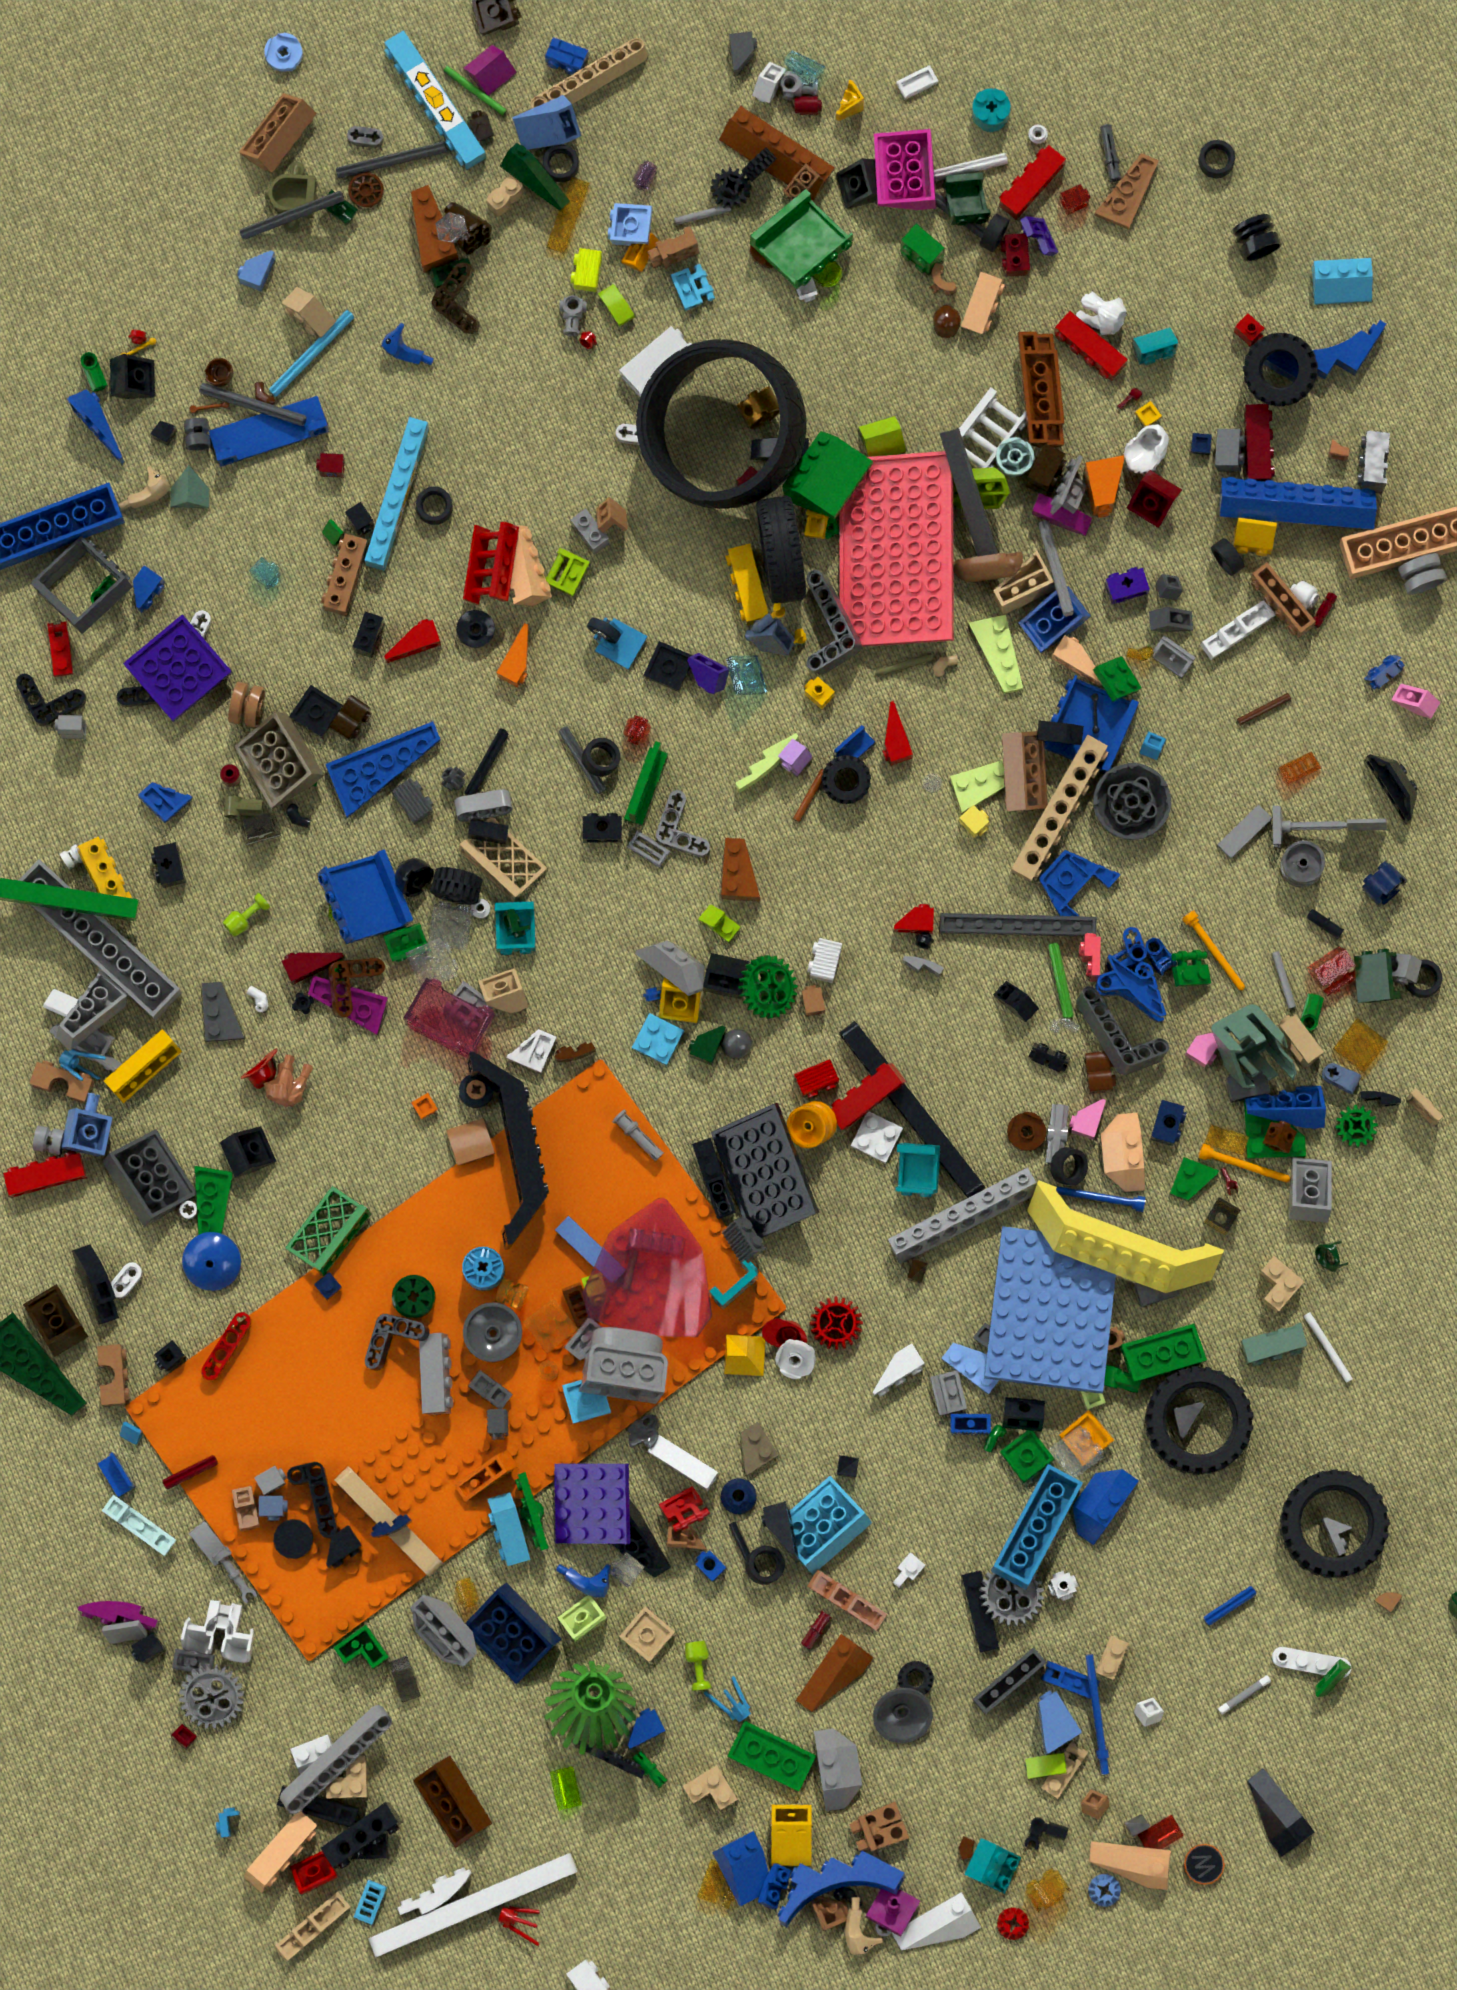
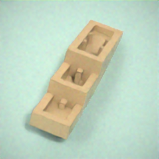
[274,1892,350,1962]

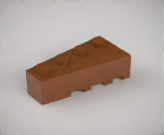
[411,185,459,273]

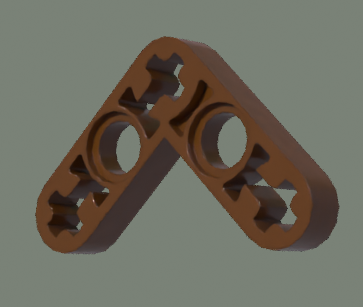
[329,958,385,1018]

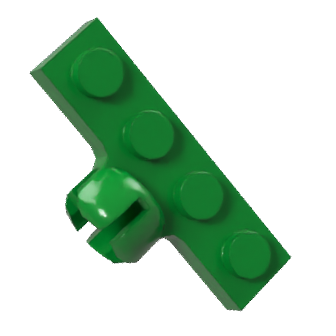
[515,1472,549,1551]

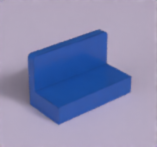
[834,725,875,769]
[98,1452,135,1498]

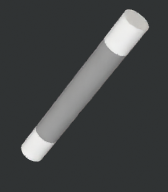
[1218,1675,1271,1715]

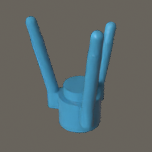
[59,1049,106,1081]
[704,1676,751,1723]

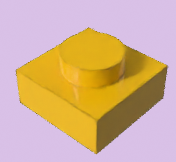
[1135,401,1162,427]

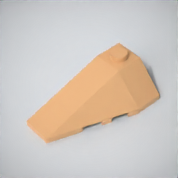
[1089,1841,1171,1890]

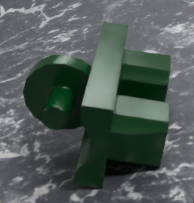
[325,189,358,226]

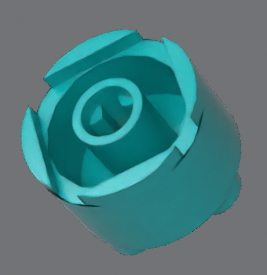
[972,88,1011,132]

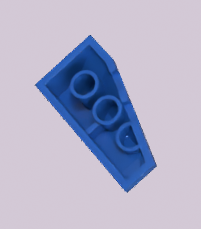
[67,389,125,464]

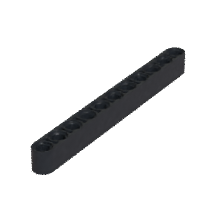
[839,1021,985,1198]

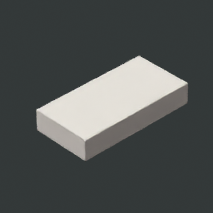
[896,65,938,100]

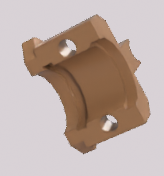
[929,263,957,296]

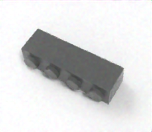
[972,1647,1047,1715]

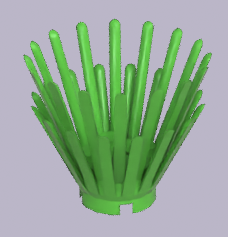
[545,1661,636,1755]

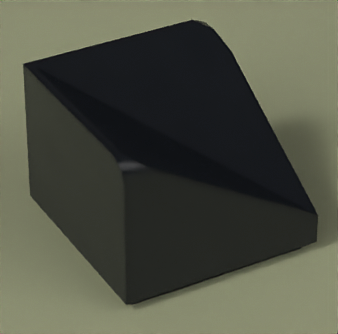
[150,420,177,446]
[837,1455,859,1478]

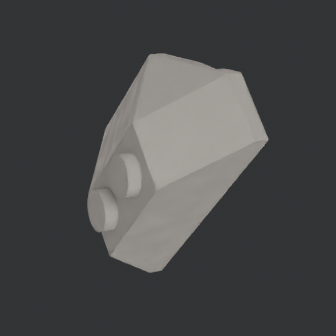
[635,940,705,996]
[410,1595,477,1667]
[814,1728,862,1811]

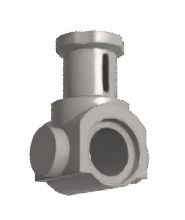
[781,71,818,100]
[559,295,587,336]

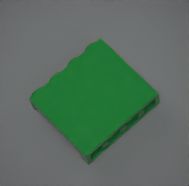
[750,189,853,289]

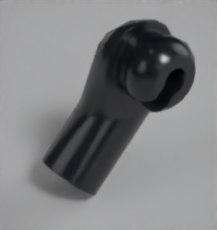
[286,803,311,828]
[833,1887,862,1907]

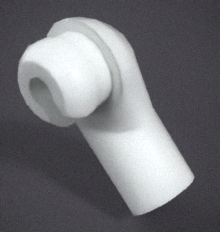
[246,985,268,1013]

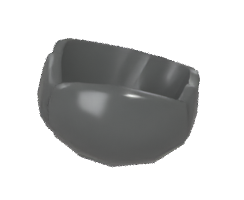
[721,1029,753,1059]

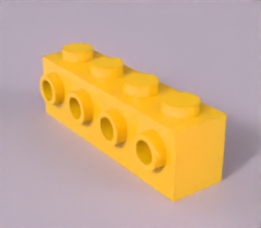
[725,544,768,626]
[76,836,132,898]
[104,1029,182,1103]

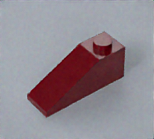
[281,952,345,985]

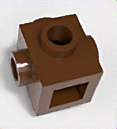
[1263,1121,1297,1153]

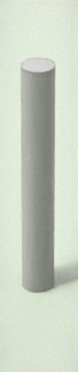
[674,205,731,225]
[1272,951,1296,1009]

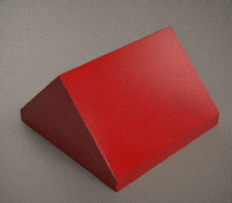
[290,1851,339,1895]

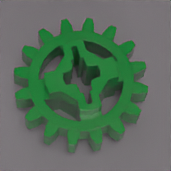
[1335,1105,1378,1148]

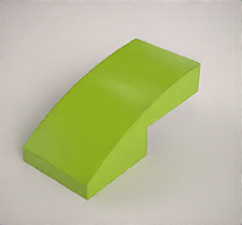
[598,284,635,327]
[1025,1753,1067,1779]

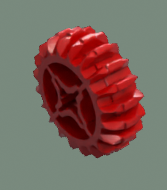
[810,1296,863,1350]

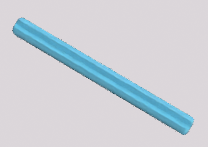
[269,310,354,396]

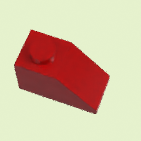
[894,904,934,934]

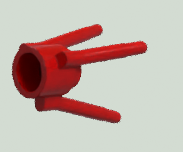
[498,1905,540,1946]

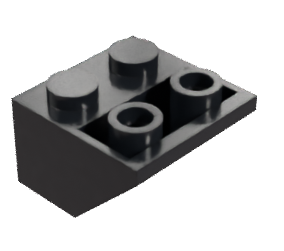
[703,953,749,999]

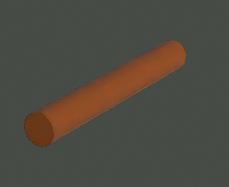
[793,769,824,822]

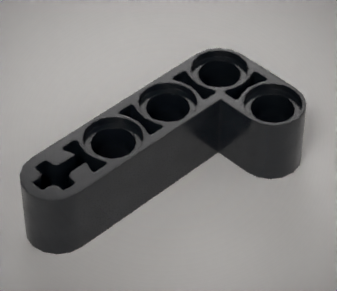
[287,1462,338,1539]

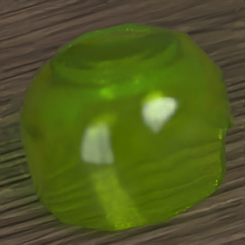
[813,261,843,288]

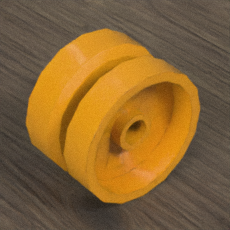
[787,1101,837,1148]

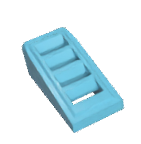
[354,1880,387,1925]

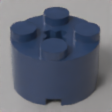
[1362,861,1407,907]

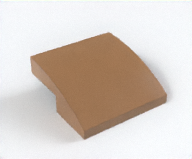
[446,1118,495,1166]

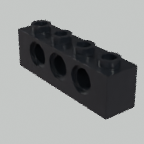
[321,1802,403,1869]

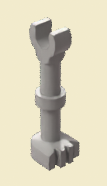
[212,1546,257,1603]

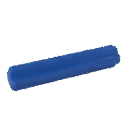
[1203,1586,1257,1626]

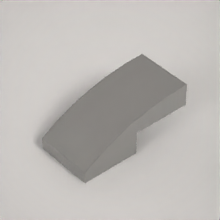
[902,956,944,977]
[189,1521,225,1566]

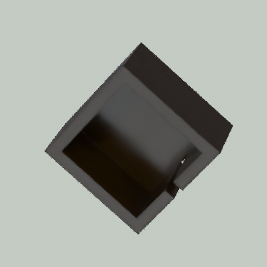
[1026,444,1067,496]

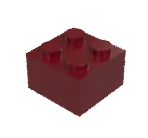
[1126,470,1182,528]

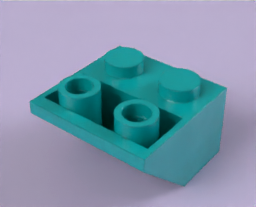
[1132,327,1178,365]
[964,1838,1022,1894]

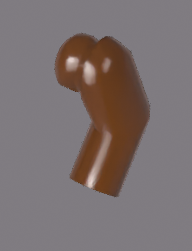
[255,382,275,405]

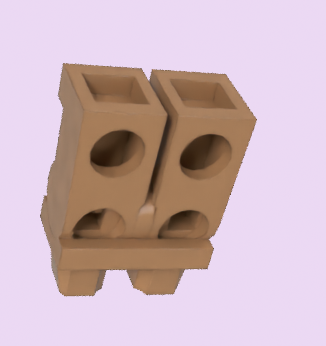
[648,226,699,269]
[849,1802,909,1852]

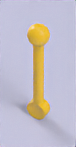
[121,338,156,355]

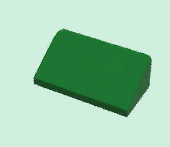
[1315,1659,1351,1697]

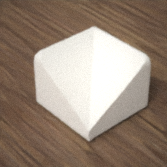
[1134,1698,1164,1727]

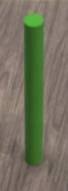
[443,65,507,116]

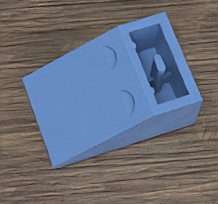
[512,95,581,150]

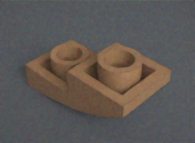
[782,163,820,200]

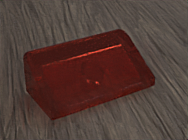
[1137,1815,1183,1849]

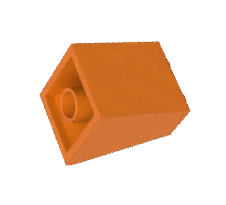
[1084,455,1124,518]

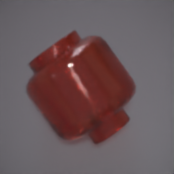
[623,715,651,745]

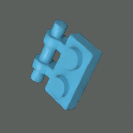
[671,264,715,311]

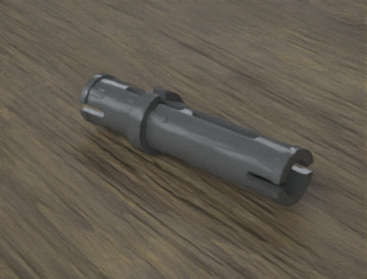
[1100,124,1121,182]

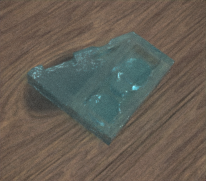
[784,50,826,86]

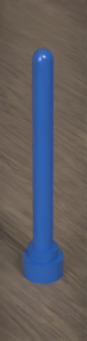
[1055,1186,1146,1212]

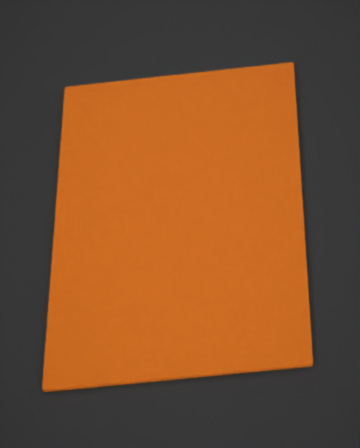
[126,1060,786,1661]

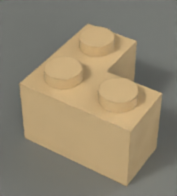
[282,287,336,338]
[1259,1256,1304,1313]
[326,1756,368,1799]
[683,1765,738,1810]

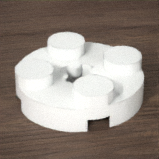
[775,1339,816,1379]

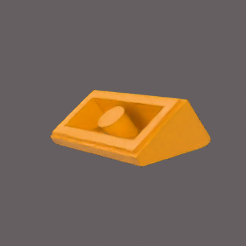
[621,233,659,272]

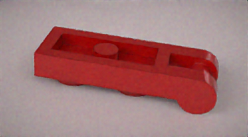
[47,621,74,677]

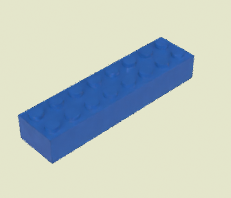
[1219,477,1377,529]
[0,482,125,570]

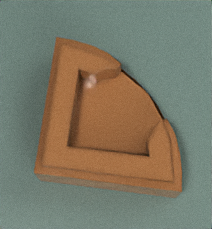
[1374,1592,1402,1612]

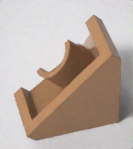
[667,1518,707,1550]
[811,1896,848,1931]

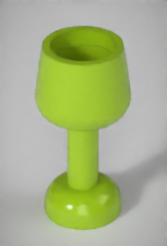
[222,893,271,937]
[685,1640,712,1691]

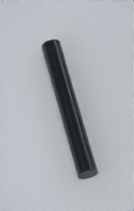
[729,1521,760,1575]

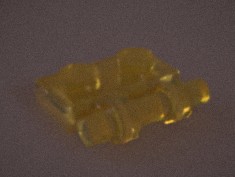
[697,1859,735,1909]

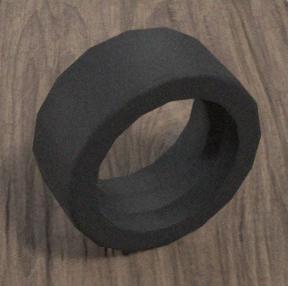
[1198,140,1235,179]
[543,144,579,183]
[980,214,1009,252]
[416,487,453,525]
[1211,538,1245,576]
[582,738,621,777]
[1405,960,1443,998]
[1050,1147,1088,1186]
[745,1546,785,1585]

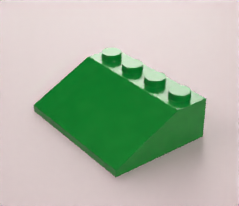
[782,431,873,519]

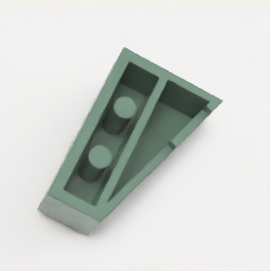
[1240,1323,1308,1367]

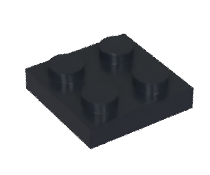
[643,641,692,692]
[289,685,343,738]

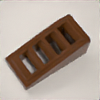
[562,1282,595,1328]

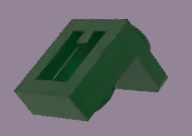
[501,909,530,938]

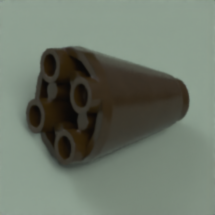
[444,202,492,255]

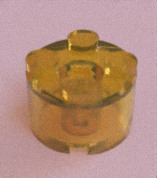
[1025,1868,1071,1913]

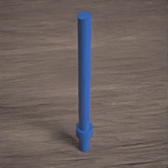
[1085,1654,1109,1775]

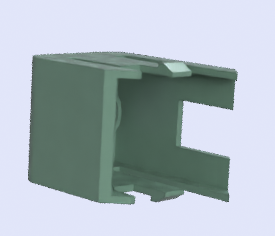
[1211,1004,1297,1088]

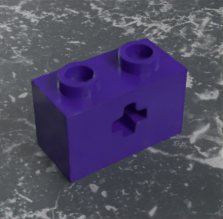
[1105,567,1150,605]

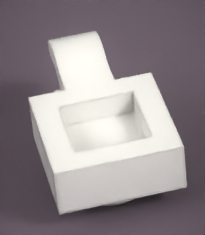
[893,1552,925,1588]

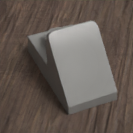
[1321,1517,1352,1557]

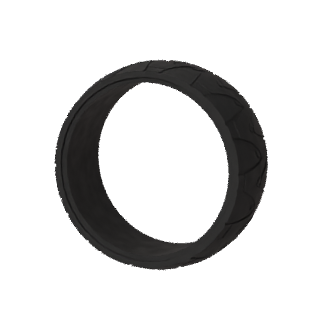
[636,339,807,509]

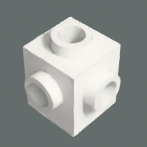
[1048,1571,1078,1601]

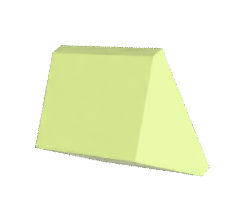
[558,1595,608,1642]

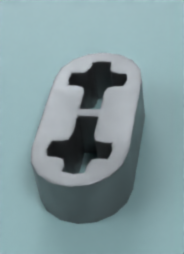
[347,126,384,148]

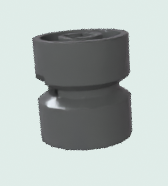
[184,418,211,451]

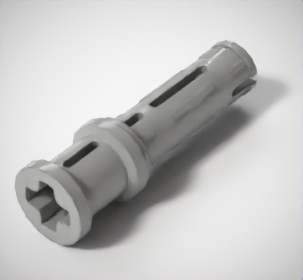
[612,1109,664,1161]

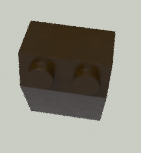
[23,1284,88,1357]

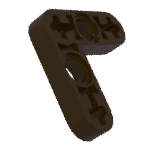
[432,263,480,334]

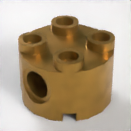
[736,386,780,429]

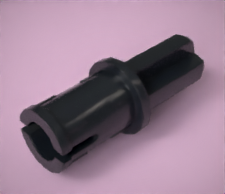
[1307,909,1344,940]

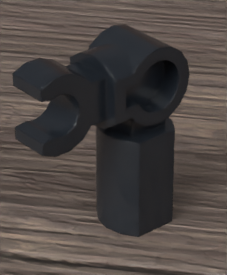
[1024,1817,1069,1850]

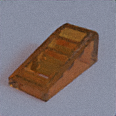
[1278,751,1321,786]

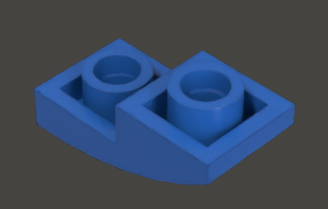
[758,1863,791,1909]

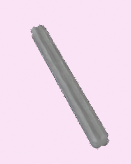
[1039,520,1073,617]

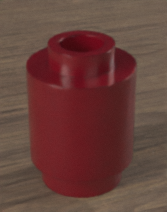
[795,96,822,115]
[220,764,241,787]

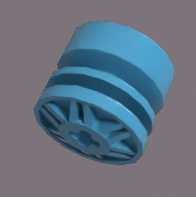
[462,1247,505,1291]

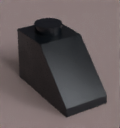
[1036,720,1084,745]

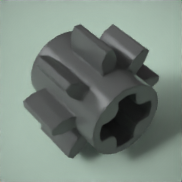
[441,767,466,791]

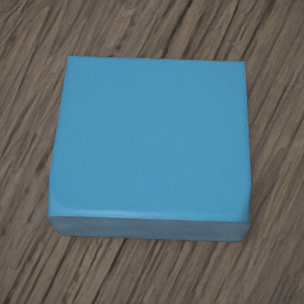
[1140,731,1166,760]
[120,1421,143,1445]

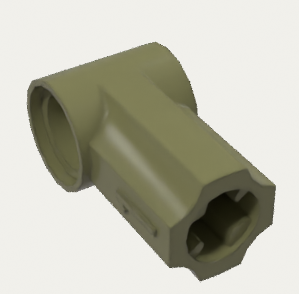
[224,796,263,819]

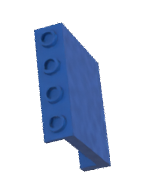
[1044,675,1139,774]
[317,849,413,944]

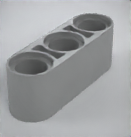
[454,789,512,822]

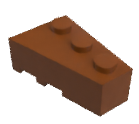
[721,838,760,902]

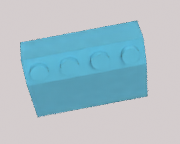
[790,1476,872,1575]

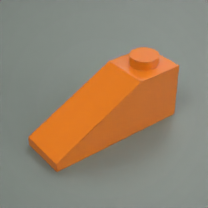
[496,623,529,688]
[454,1450,518,1502]

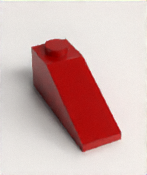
[384,619,441,664]
[882,701,913,766]

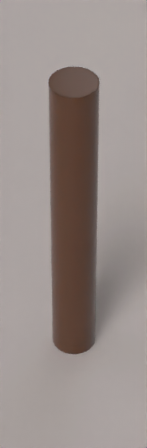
[1237,693,1291,726]

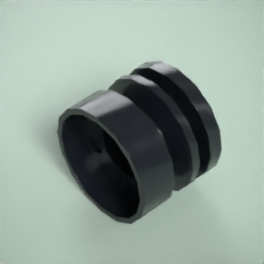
[1233,214,1282,261]

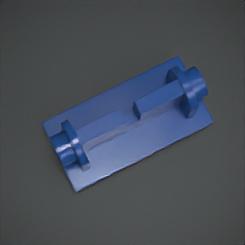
[1364,655,1405,690]

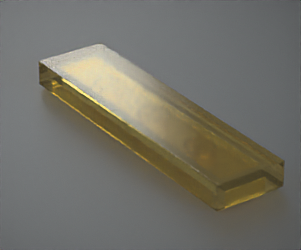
[546,177,590,254]

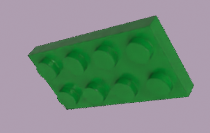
[1120,1323,1207,1383]
[727,1720,816,1792]

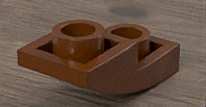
[554,1042,596,1062]

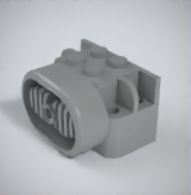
[578,1327,668,1404]

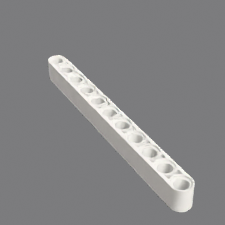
[368,1853,578,1957]

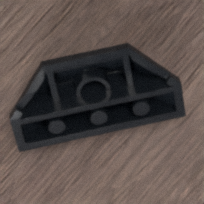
[1365,754,1418,825]

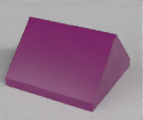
[463,45,517,96]

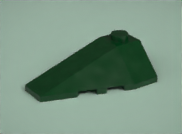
[499,143,570,211]

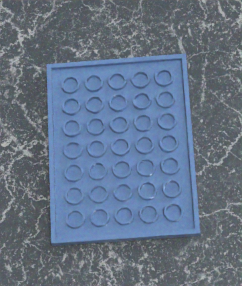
[984,1226,1116,1394]

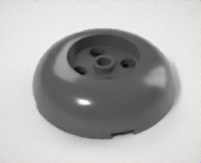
[1093,763,1171,840]

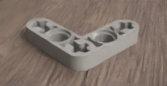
[656,790,710,857]

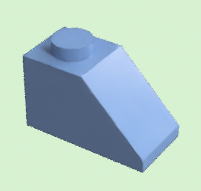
[237,250,276,292]

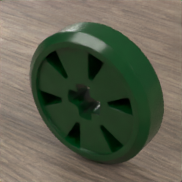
[392,1275,436,1319]

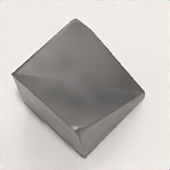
[1124,1814,1150,1836]

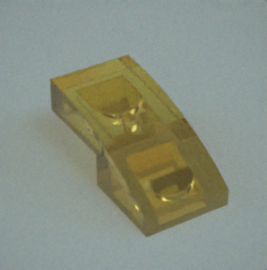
[1204,1124,1249,1155]

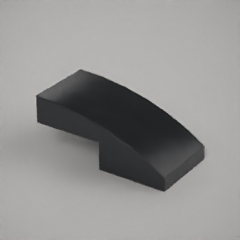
[1358,1091,1401,1107]

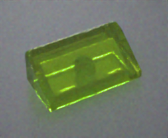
[550,1766,582,1811]

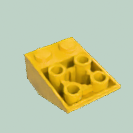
[771,1805,812,1866]

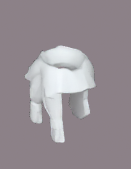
[1076,292,1126,336]

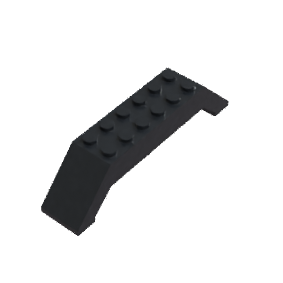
[467,1052,549,1250]

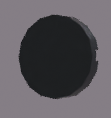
[273,1519,313,1559]

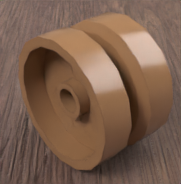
[228,681,265,728]

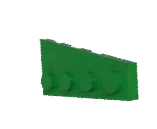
[194,1166,233,1234]

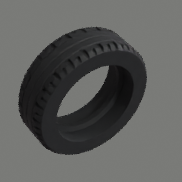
[756,496,806,604]

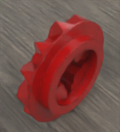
[997,1907,1029,1940]

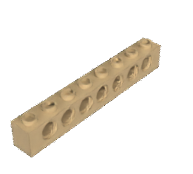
[1011,735,1109,882]

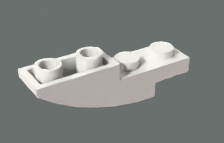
[397,1867,472,1915]

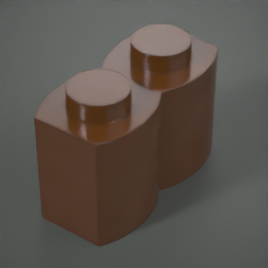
[1085,1051,1116,1094]

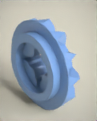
[1088,1874,1121,1907]

